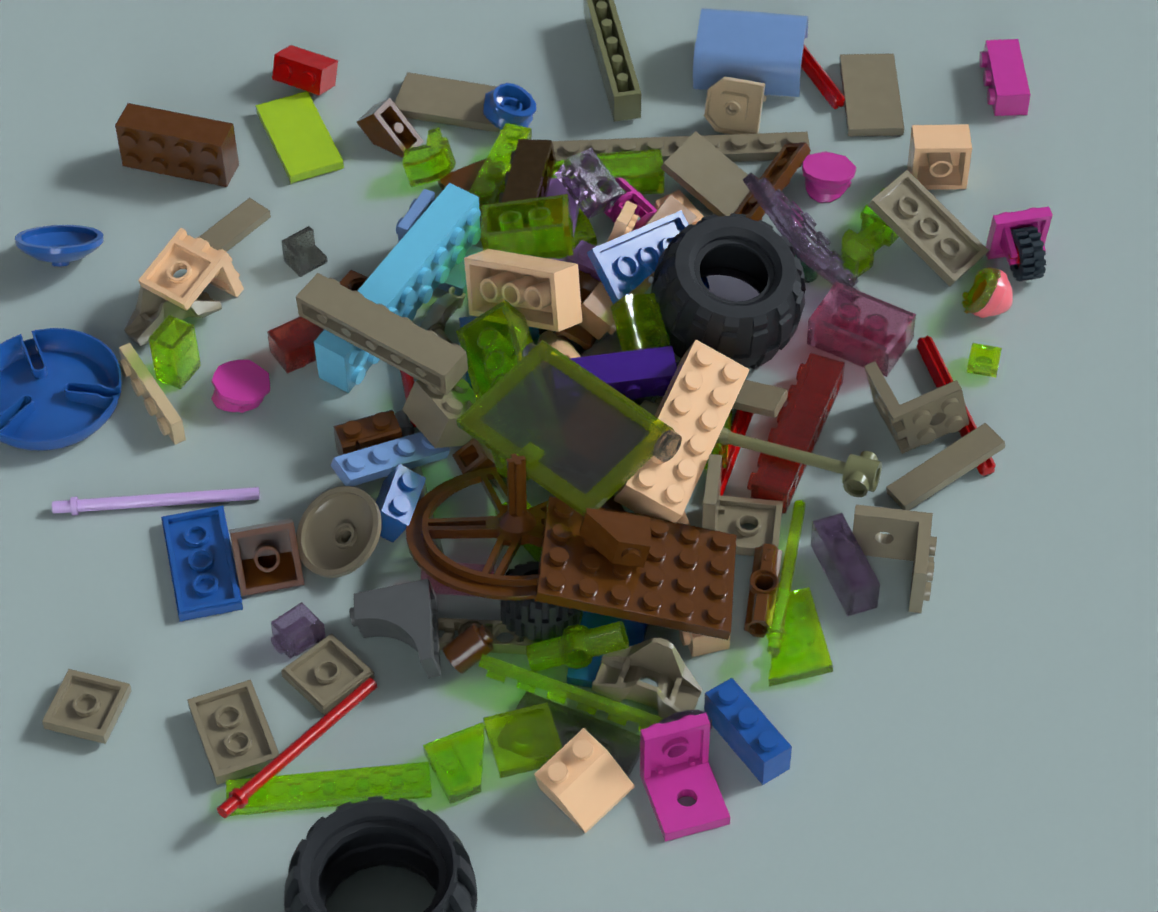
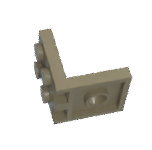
[864,361,969,454]
[702,454,783,556]
[850,504,937,613]

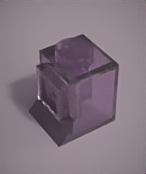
[271,602,326,659]

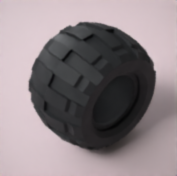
[651,213,806,369]

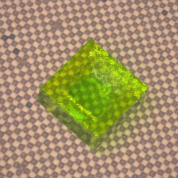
[966,343,1002,378]

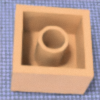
[907,124,972,190]

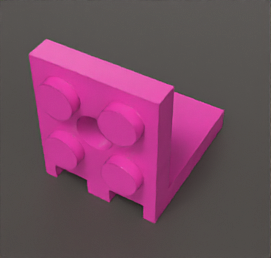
[640,713,730,842]

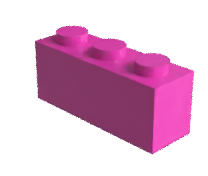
[979,39,1031,116]

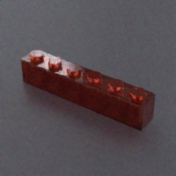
[747,353,845,514]

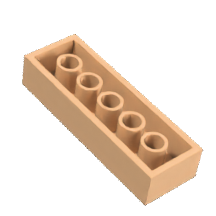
[614,339,750,523]

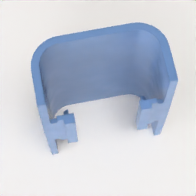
[693,8,808,97]

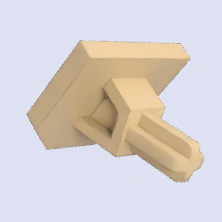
[704,76,767,134]

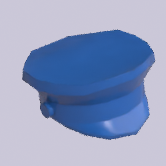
[483,83,537,133]

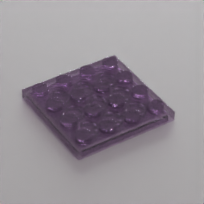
[743,172,862,302]

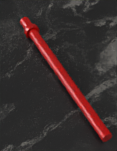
[217,678,377,818]

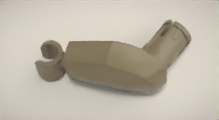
[420,287,466,344]

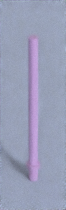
[52,487,260,516]

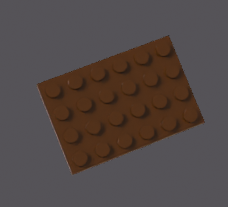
[535,496,737,640]

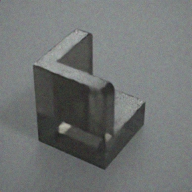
[281,226,328,277]

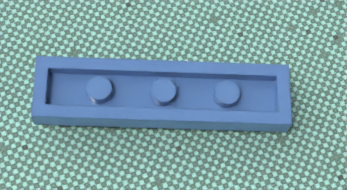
[330,432,450,487]

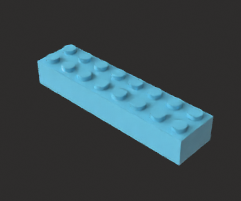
[314,183,482,393]

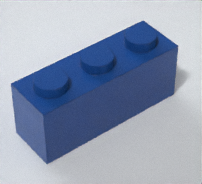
[704,678,792,785]

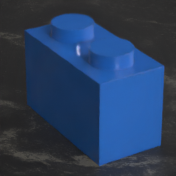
[376,464,426,543]

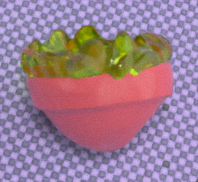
[961,267,1013,318]

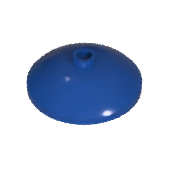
[15,225,104,267]

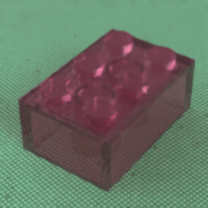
[807,282,916,377]

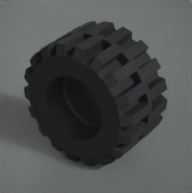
[500,561,581,640]

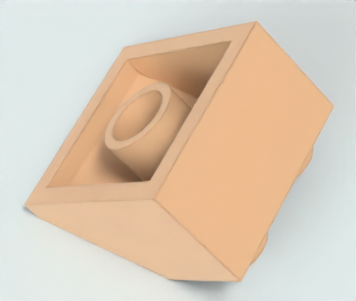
[534,728,635,833]

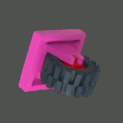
[986,206,1053,282]

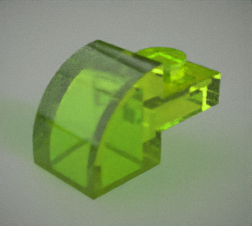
[840,220,886,281]

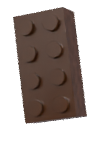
[115,103,239,187]

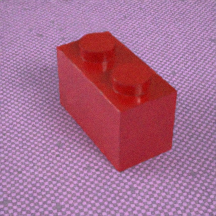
[272,45,338,95]

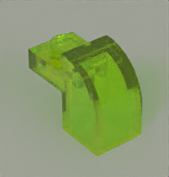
[402,127,456,187]

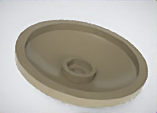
[296,486,382,578]

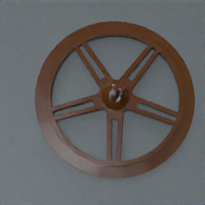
[406,453,625,600]

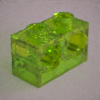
[610,293,670,352]

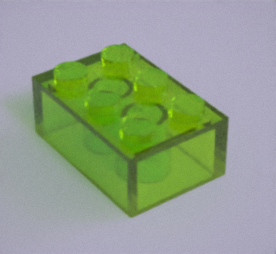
[481,194,574,259]

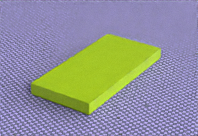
[255,91,344,183]

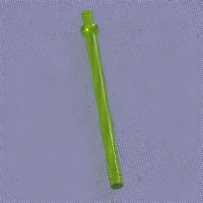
[766,500,806,655]

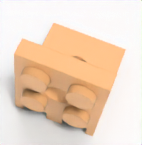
[138,228,244,311]

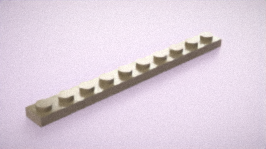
[552,132,810,169]

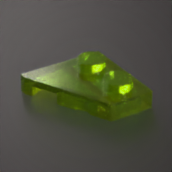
[423,722,485,804]

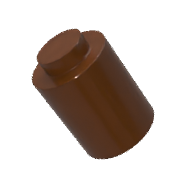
[442,624,495,674]

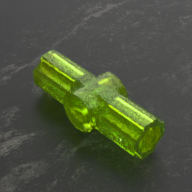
[526,621,629,672]

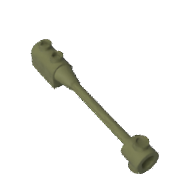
[634,397,882,498]

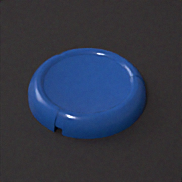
[0,328,122,451]

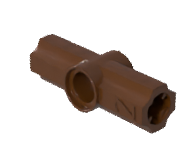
[744,543,783,638]

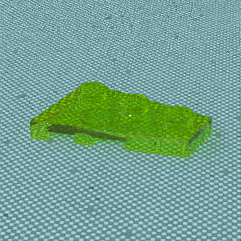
[768,587,833,687]

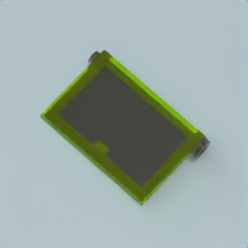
[456,340,682,516]

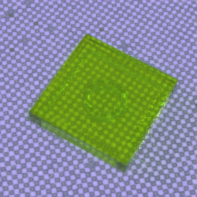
[483,702,562,778]

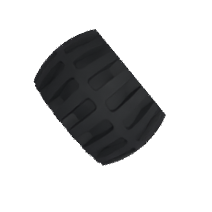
[284,796,477,912]

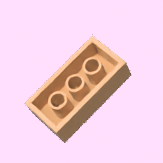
[464,249,582,332]

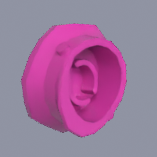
[802,152,856,203]
[211,360,270,413]

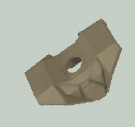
[124,285,222,346]
[592,637,702,721]

